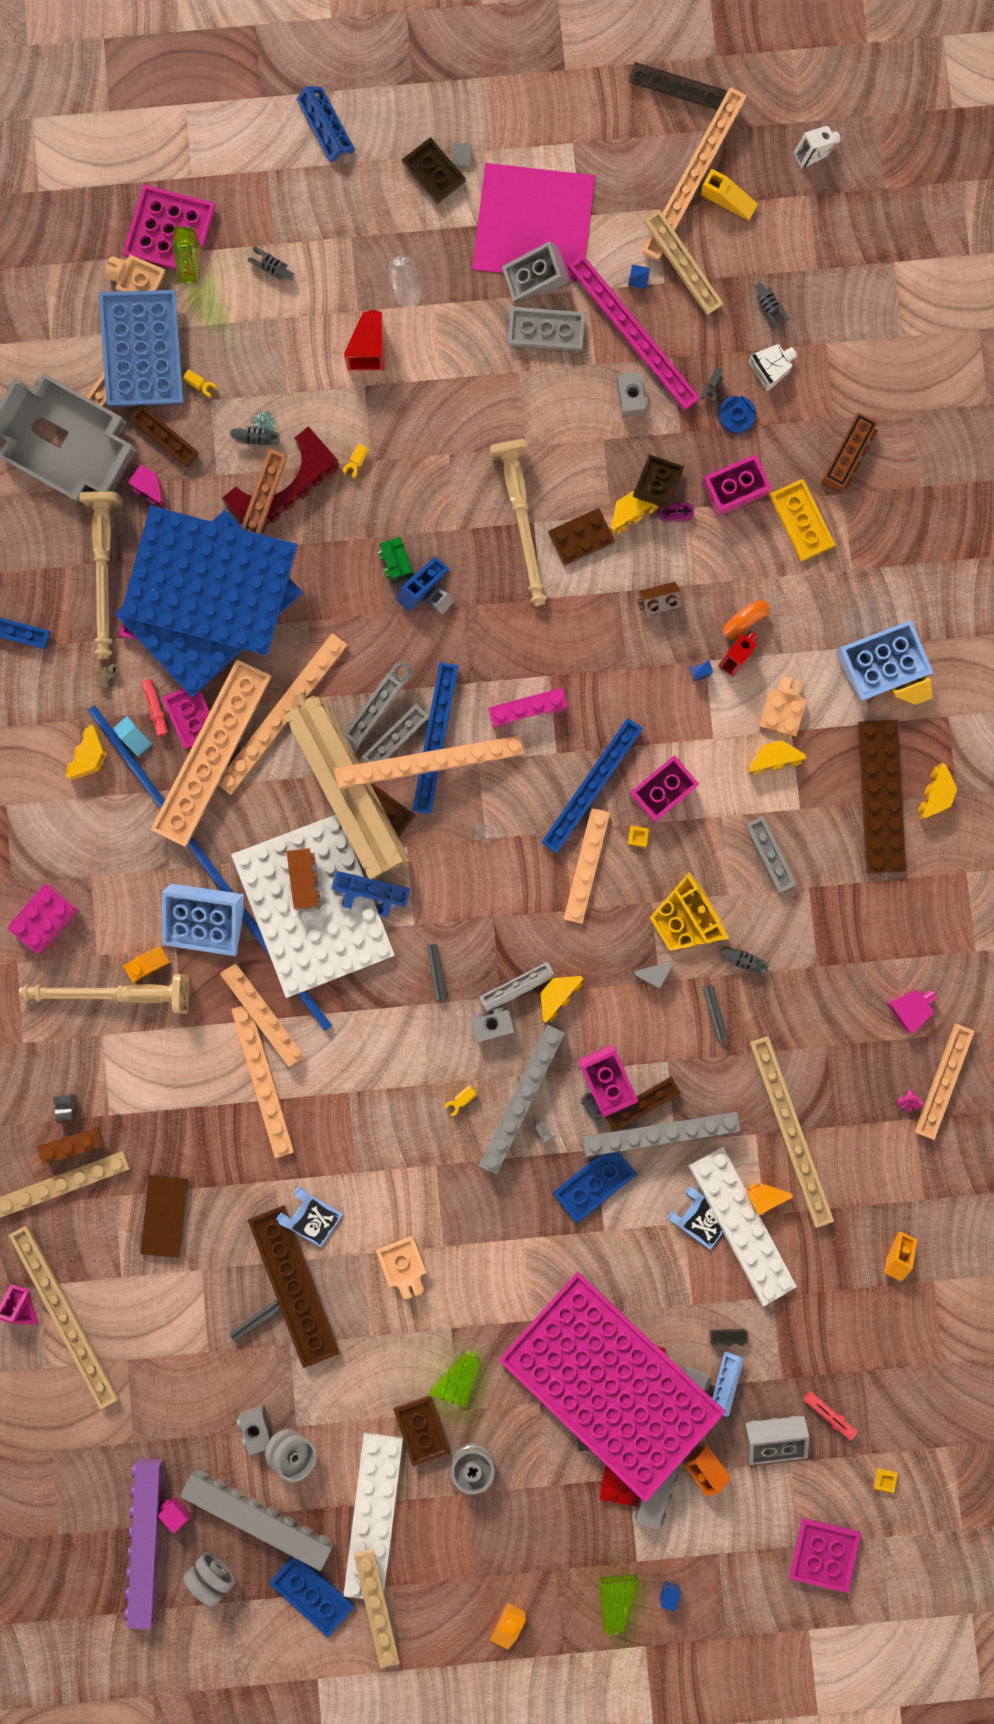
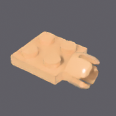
[104,255,166,292]
[759,677,807,737]
[376,1235,427,1300]

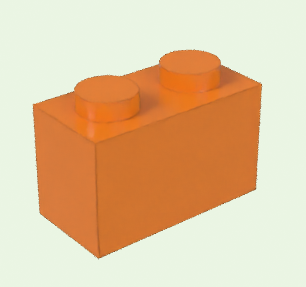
[683,1445,731,1497]

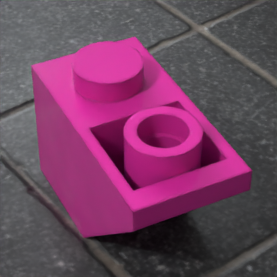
[128,464,165,508]

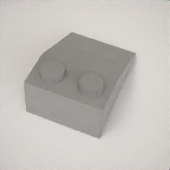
[502,241,570,302]

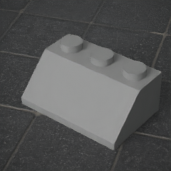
[745,1416,809,1465]

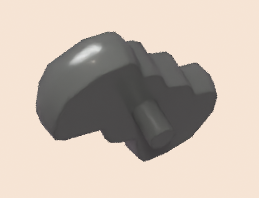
[581,1093,603,1120]

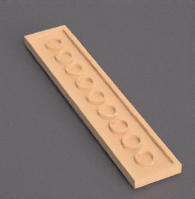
[151,659,272,847]

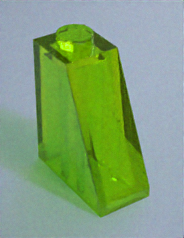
[173,226,202,284]
[429,1350,481,1407]
[598,1574,639,1636]

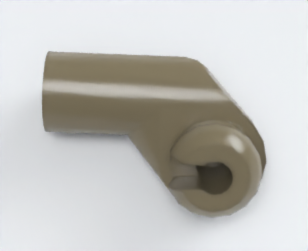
[98,664,119,689]

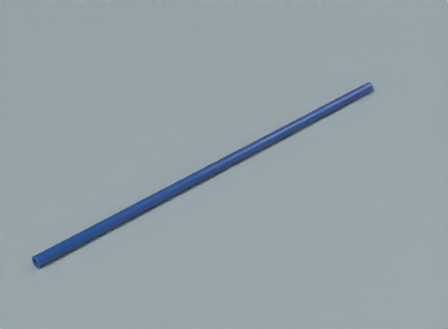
[88,706,332,1031]

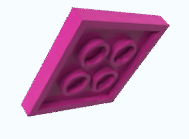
[789,1517,861,1593]

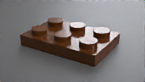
[548,508,615,566]
[394,1394,450,1466]

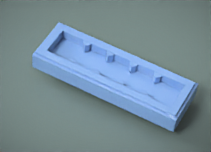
[712,1351,744,1416]

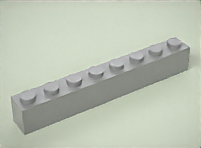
[479,1024,565,1175]
[581,1112,740,1157]
[634,1364,710,1530]
[180,1469,333,1571]

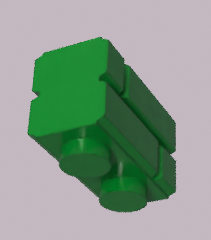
[378,537,414,583]

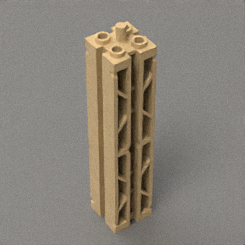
[284,692,411,879]

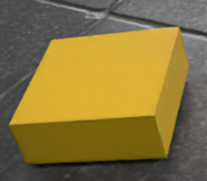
[627,826,649,848]
[874,1468,898,1493]

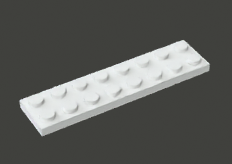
[688,1147,797,1306]
[344,1433,403,1599]

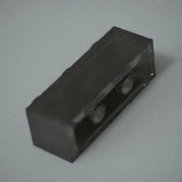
[709,1329,748,1347]

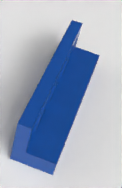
[297,86,355,162]

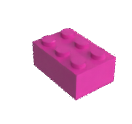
[701,454,772,517]
[629,755,699,824]
[7,884,80,954]

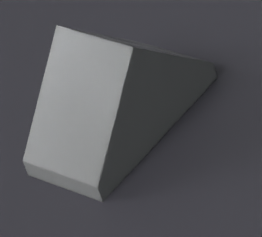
[633,961,673,989]

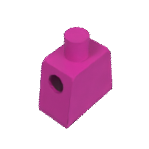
[886,990,937,1034]

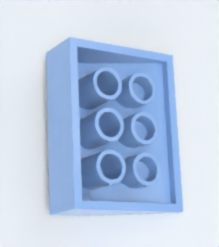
[836,620,933,701]
[162,884,244,956]

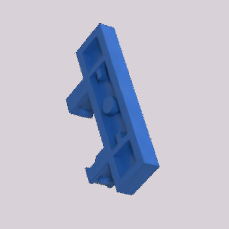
[331,870,410,918]

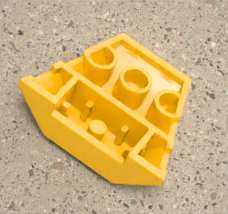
[650,872,729,951]

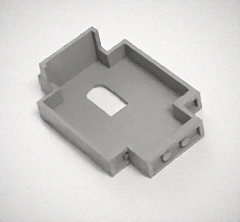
[0,373,137,504]

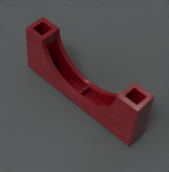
[222,426,339,534]

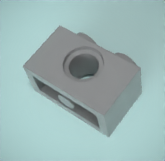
[616,372,648,418]
[471,1007,514,1042]
[237,1405,273,1455]

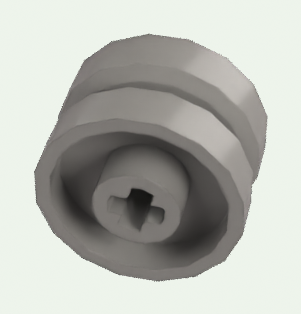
[265,1429,317,1482]
[451,1443,494,1495]
[183,1552,235,1607]

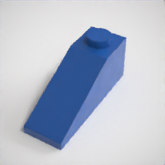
[396,556,450,612]

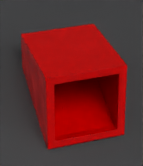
[344,310,385,371]

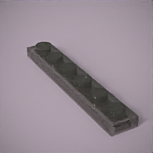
[629,62,728,110]

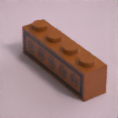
[820,412,878,493]

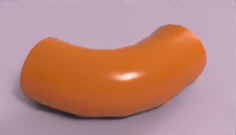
[723,600,770,640]

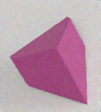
[0,1284,39,1325]

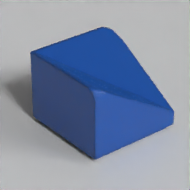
[628,265,650,289]
[689,659,713,681]
[659,1581,681,1611]

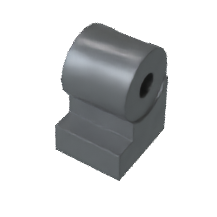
[53,1094,75,1124]

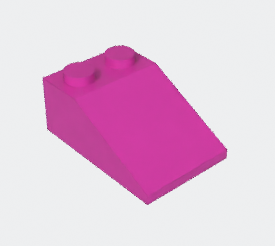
[578,1044,639,1117]

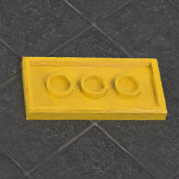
[768,479,836,562]

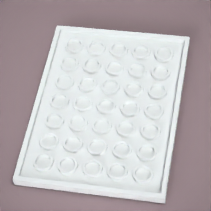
[231,815,395,998]

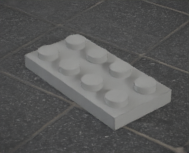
[508,307,585,351]

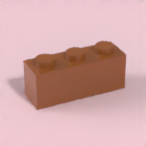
[286,848,321,910]
[37,1127,104,1165]

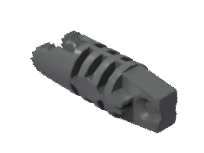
[248,246,295,280]
[754,282,790,329]
[230,426,280,446]
[720,946,769,975]

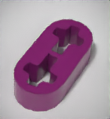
[658,503,694,522]

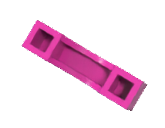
[488,688,567,729]

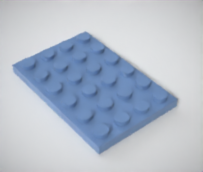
[99,290,184,407]

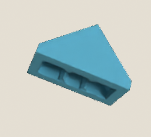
[113,716,153,757]

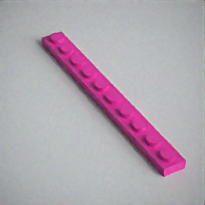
[568,255,700,411]

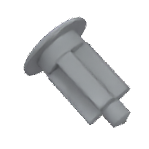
[534,1120,555,1145]

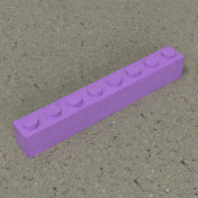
[124,1459,163,1629]

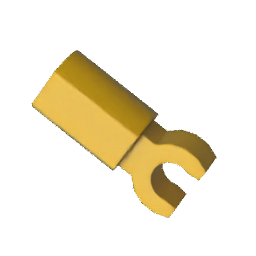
[183,370,217,398]
[343,444,369,479]
[444,1085,478,1116]

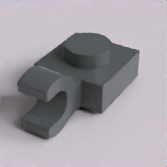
[701,367,724,404]

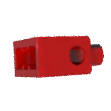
[718,631,758,677]

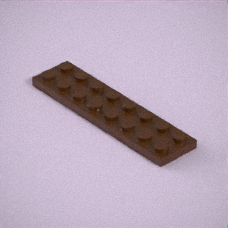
[858,720,906,874]
[248,1205,340,1368]

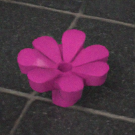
[897,1090,924,1112]

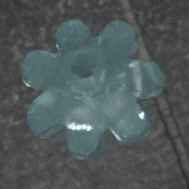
[251,411,276,431]

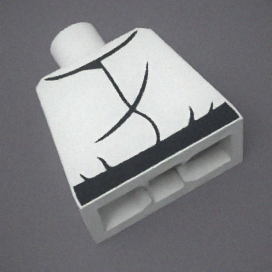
[793,126,840,169]
[748,344,797,391]

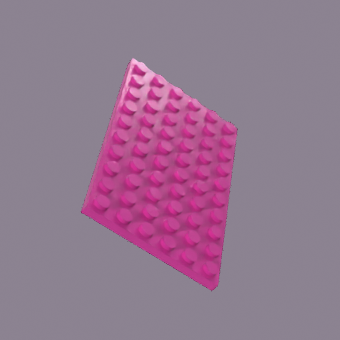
[499,1271,726,1503]

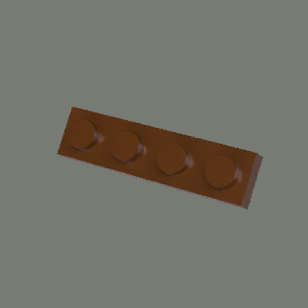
[130,405,199,467]
[605,1076,681,1132]

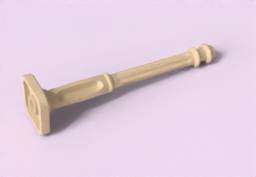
[489,439,547,607]
[79,492,123,660]
[19,974,189,1014]

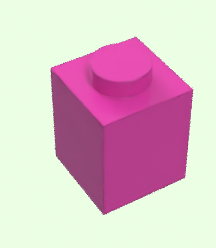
[157,1496,191,1534]

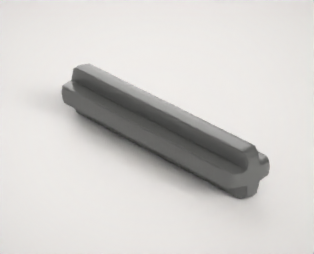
[427,944,446,1001]
[703,985,728,1042]
[230,1300,281,1342]

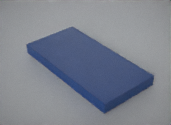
[552,1152,637,1223]
[269,1556,355,1638]

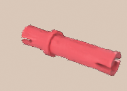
[141,679,169,737]
[803,1391,857,1441]

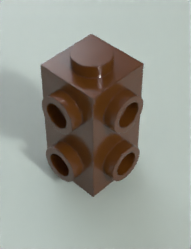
[637,582,682,616]

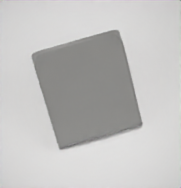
[452,142,472,168]
[425,586,454,615]

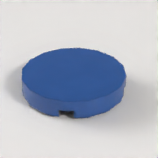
[718,396,756,434]

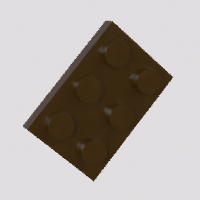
[402,137,466,204]
[633,454,685,509]

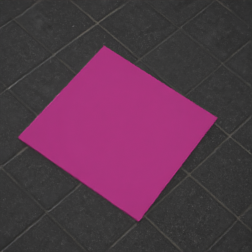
[472,163,595,282]

